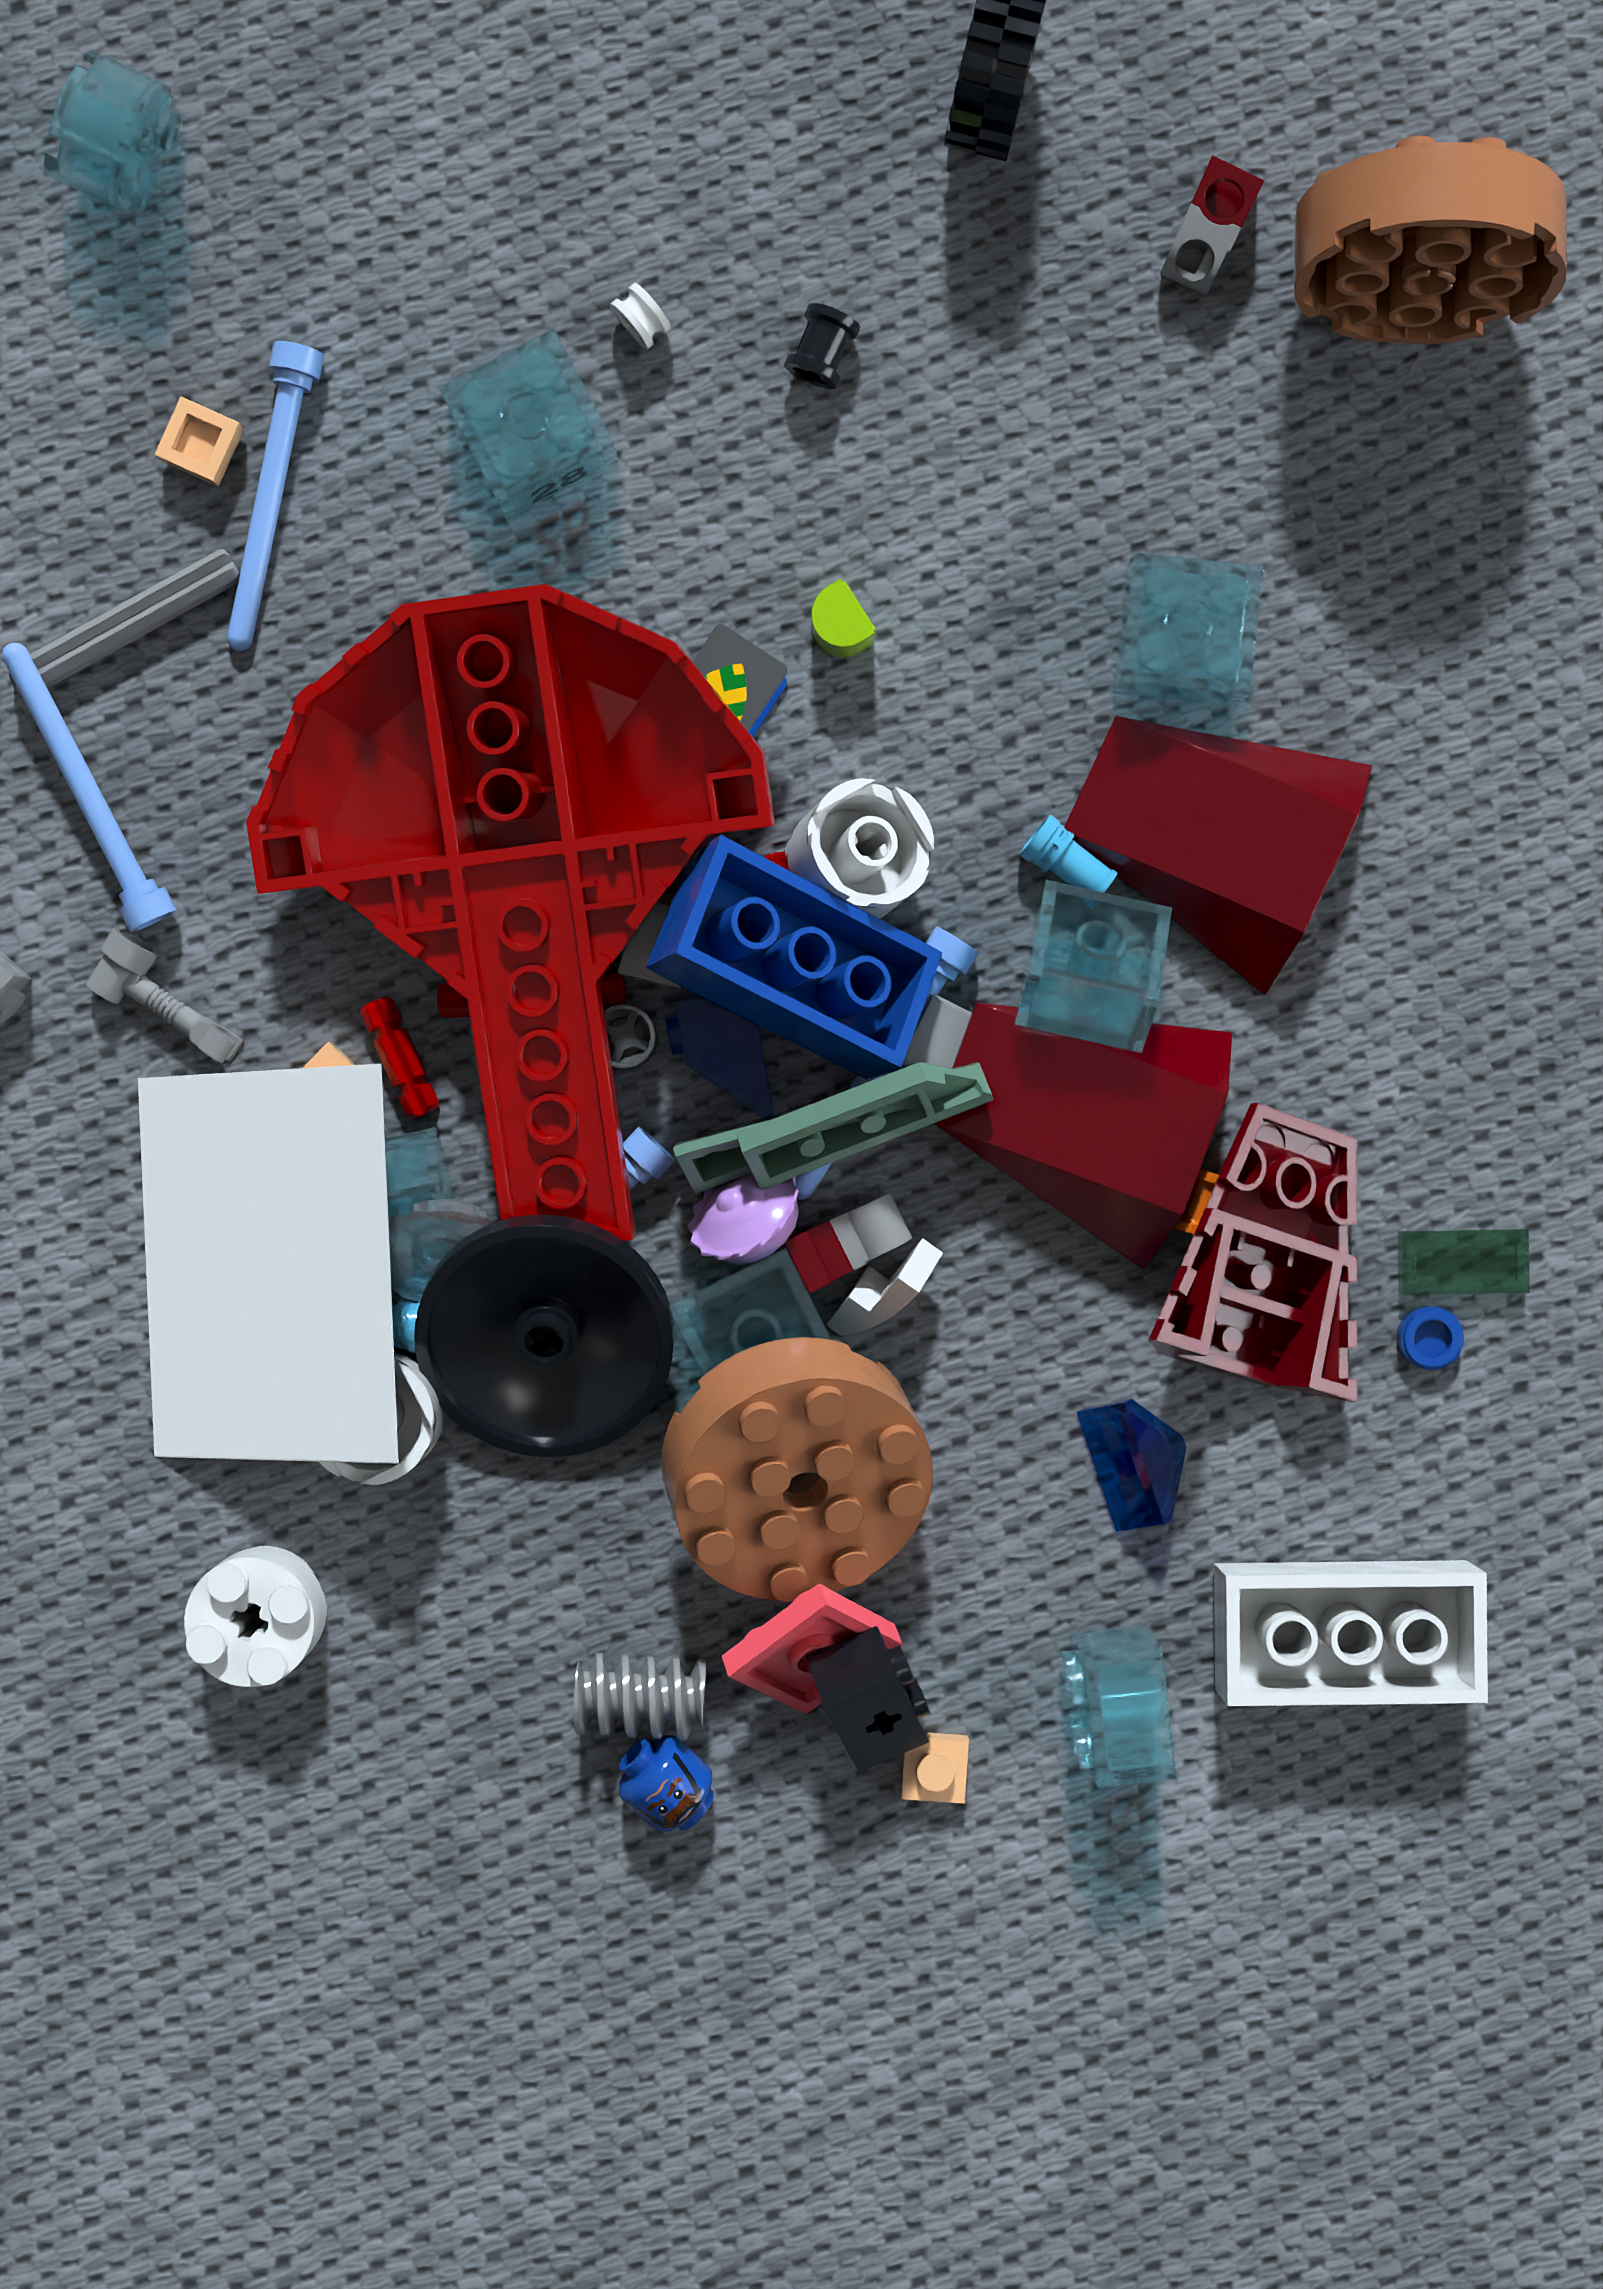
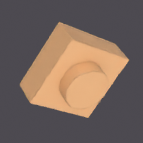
[154,396,244,487]
[901,1733,969,1804]

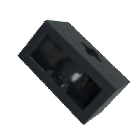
[805,1626,931,1772]

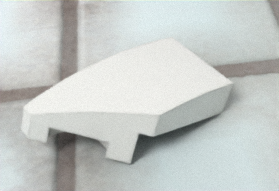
[826,1238,943,1336]

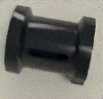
[784,303,861,390]

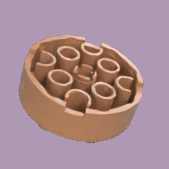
[1294,135,1567,344]
[661,1337,933,1602]

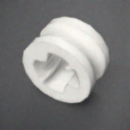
[610,283,672,350]

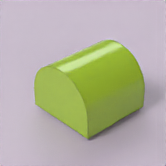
[811,579,876,657]

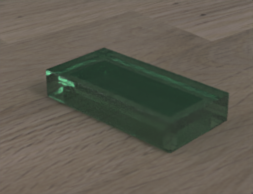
[1398,1229,1530,1295]

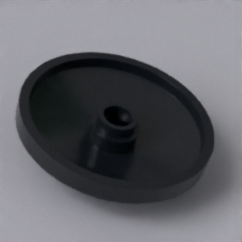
[414,1214,675,1457]

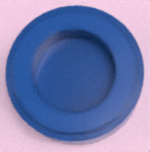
[1397,1306,1464,1370]

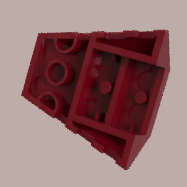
[1064,716,1372,995]
[933,1002,1232,1270]
[1148,1103,1357,1402]

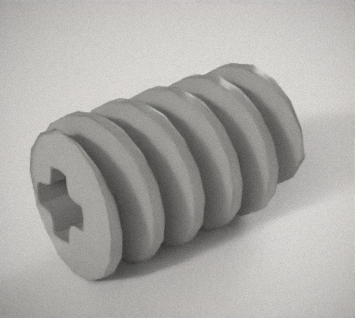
[573,1652,707,1741]

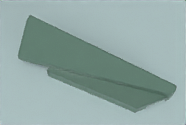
[673,1062,994,1194]

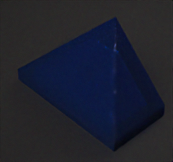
[1077,1399,1187,1532]

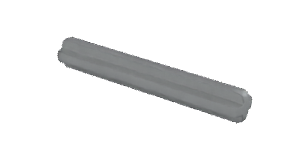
[7,549,240,696]

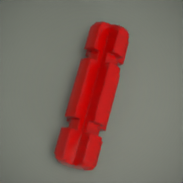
[360,997,439,1119]

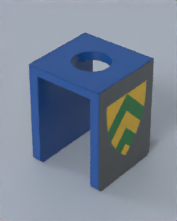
[693,624,787,737]

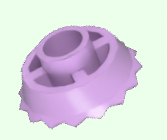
[687,1173,799,1265]

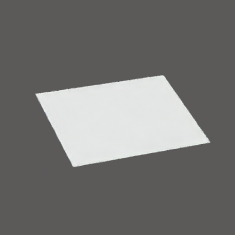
[138,1064,399,1464]

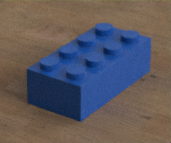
[646,835,943,1080]

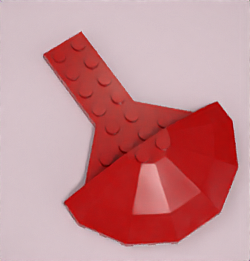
[246,584,775,1241]

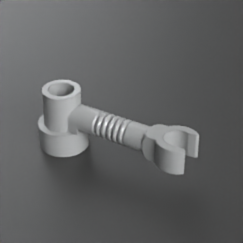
[86,926,244,1064]

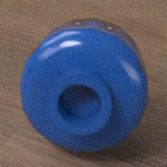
[619,1735,714,1832]

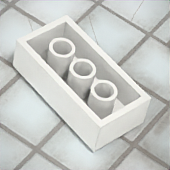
[1214,1560,1488,1706]

